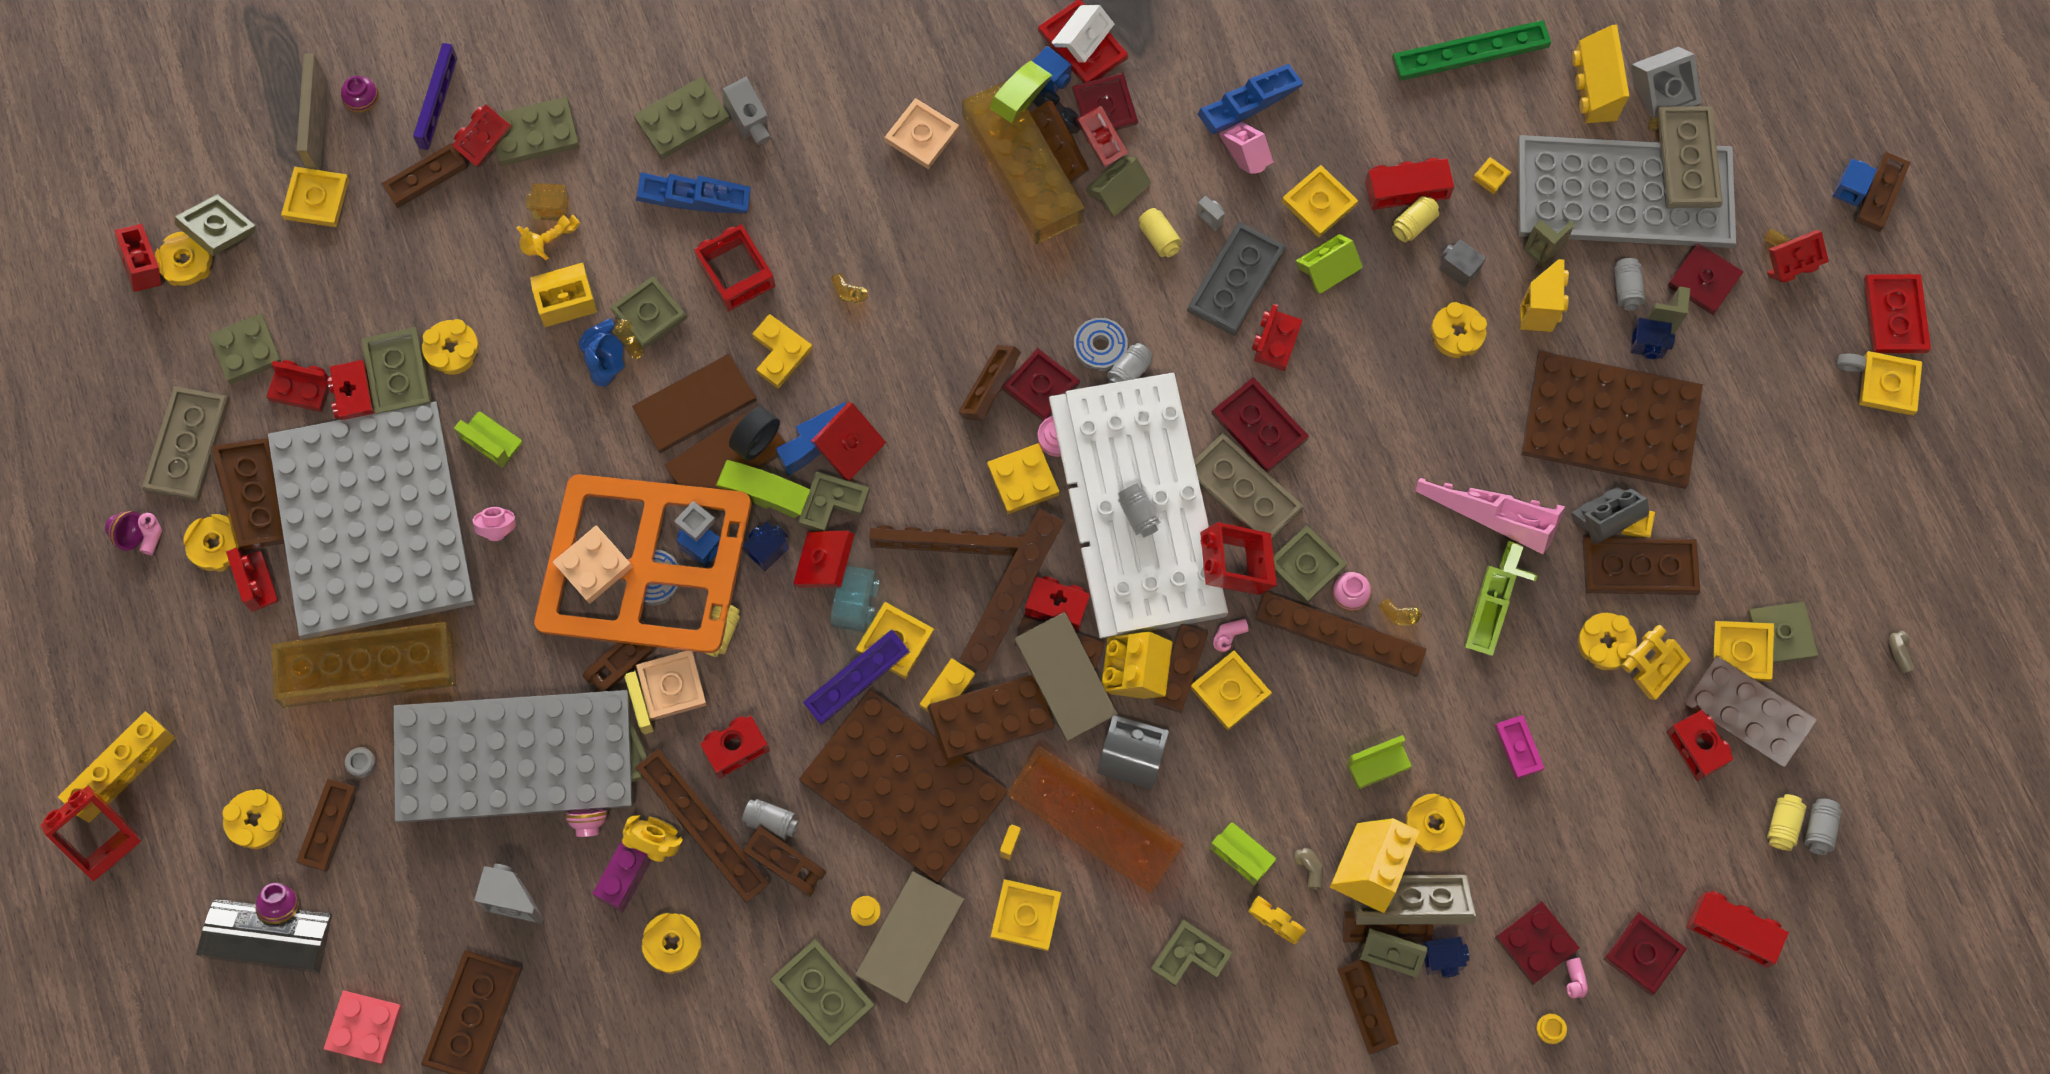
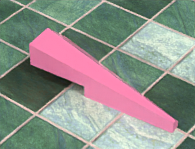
[1416,478,1565,554]

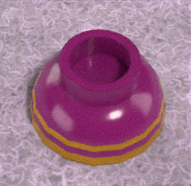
[340,76,379,112]
[105,511,144,551]
[255,883,299,924]

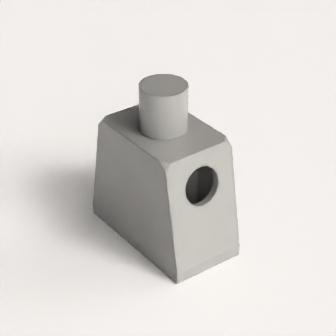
[723,76,771,145]

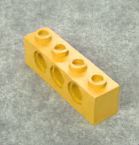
[58,711,176,823]

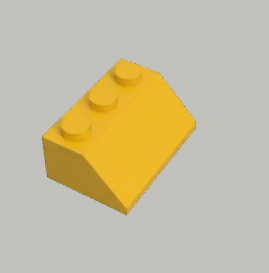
[1571,25,1629,123]
[1330,818,1420,913]

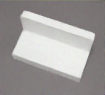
[1052,5,1114,62]

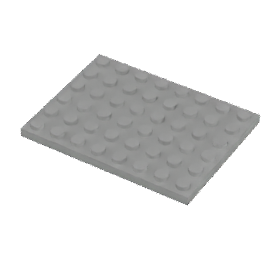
[268,402,475,640]

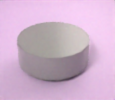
[1837,354,1866,372]
[345,747,376,778]

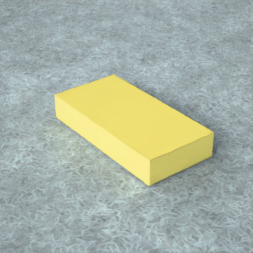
[625,671,654,735]

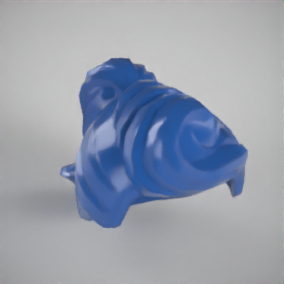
[579,319,625,386]

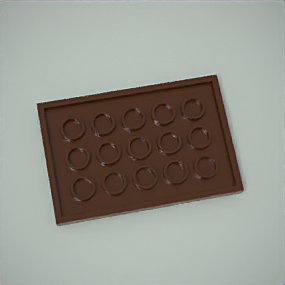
[1521,351,1703,489]
[799,689,1008,884]

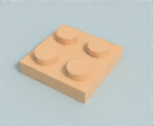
[885,98,959,170]
[553,525,633,604]
[636,651,707,721]

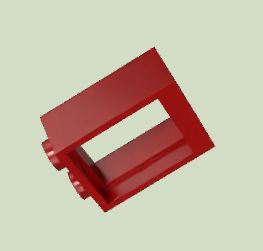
[694,224,776,312]
[1200,522,1277,595]
[40,785,141,882]

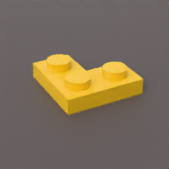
[752,314,813,389]
[920,658,975,713]

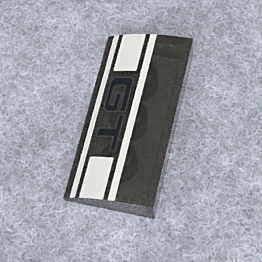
[196,899,332,973]

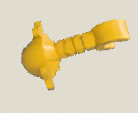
[516,215,580,260]

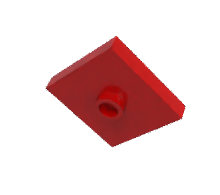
[811,402,886,481]
[793,531,855,588]

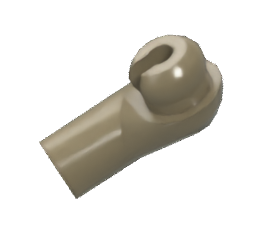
[1888,631,1915,673]
[1294,848,1323,890]

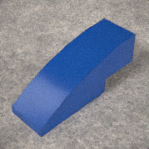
[776,402,846,476]

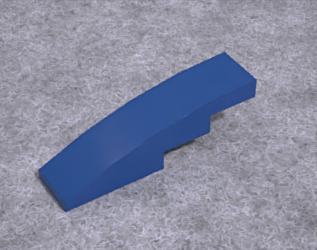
[1197,64,1304,134]
[635,172,751,213]

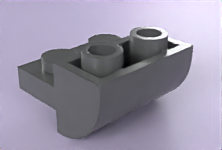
[1571,487,1649,543]
[1097,715,1169,789]

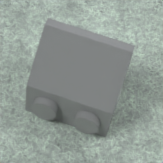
[1631,47,1702,121]
[474,864,544,924]

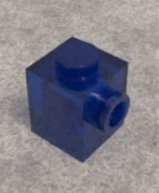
[1630,318,1675,360]
[743,522,789,571]
[1423,937,1470,978]

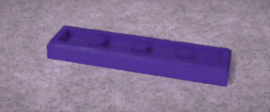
[413,43,457,150]
[803,629,911,725]

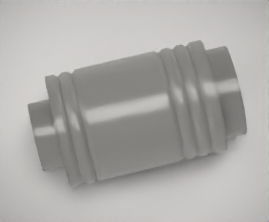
[1614,258,1645,311]
[1107,343,1153,384]
[1118,483,1161,538]
[742,799,799,841]
[1804,799,1842,855]

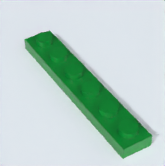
[1392,20,1552,81]

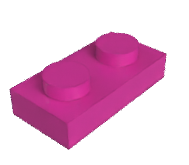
[1494,715,1545,779]

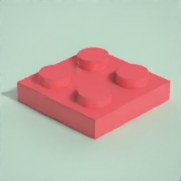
[324,990,403,1065]

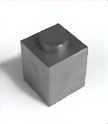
[1440,239,1486,288]

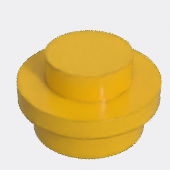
[851,896,881,926]
[1536,1014,1567,1044]

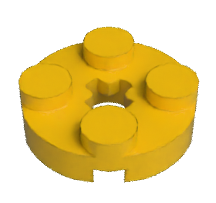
[155,232,212,286]
[1431,302,1487,358]
[422,319,479,375]
[184,514,241,572]
[1578,613,1637,670]
[222,789,285,850]
[1405,794,1465,853]
[622,815,683,862]
[1248,896,1307,945]
[642,913,702,974]

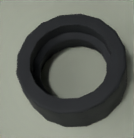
[729,406,780,461]

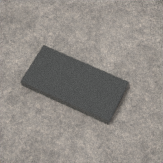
[1187,222,1286,336]

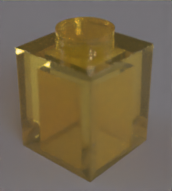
[526,183,569,221]

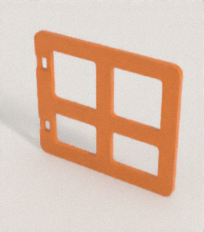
[534,474,752,653]

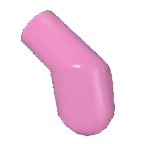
[138,513,162,556]
[1213,618,1249,652]
[1565,958,1588,999]

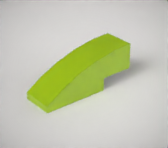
[990,60,1052,123]
[716,460,810,519]
[1465,566,1517,656]

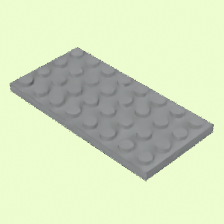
[1517,135,1736,248]
[394,690,633,823]

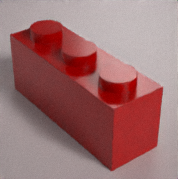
[1365,157,1454,210]
[1686,891,1789,968]

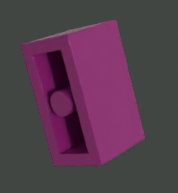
[592,841,651,913]

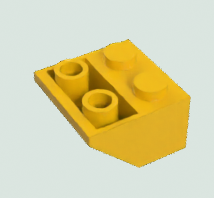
[1520,259,1569,332]
[530,263,598,327]
[1101,632,1172,699]

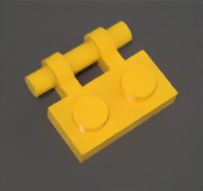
[1622,625,1691,700]

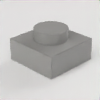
[1196,196,1225,231]
[674,501,716,542]

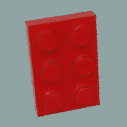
[1038,0,1128,83]
[1864,274,1931,354]

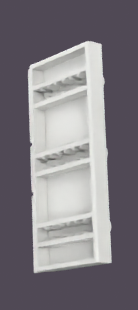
[1049,373,1228,638]

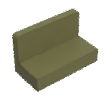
[1085,155,1151,216]
[1523,220,1576,267]
[1642,287,1690,335]
[1360,929,1427,978]

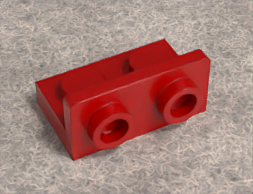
[451,104,513,167]
[1767,230,1829,282]
[1252,304,1303,371]
[266,360,329,412]
[226,547,278,612]

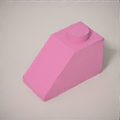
[1219,122,1274,174]

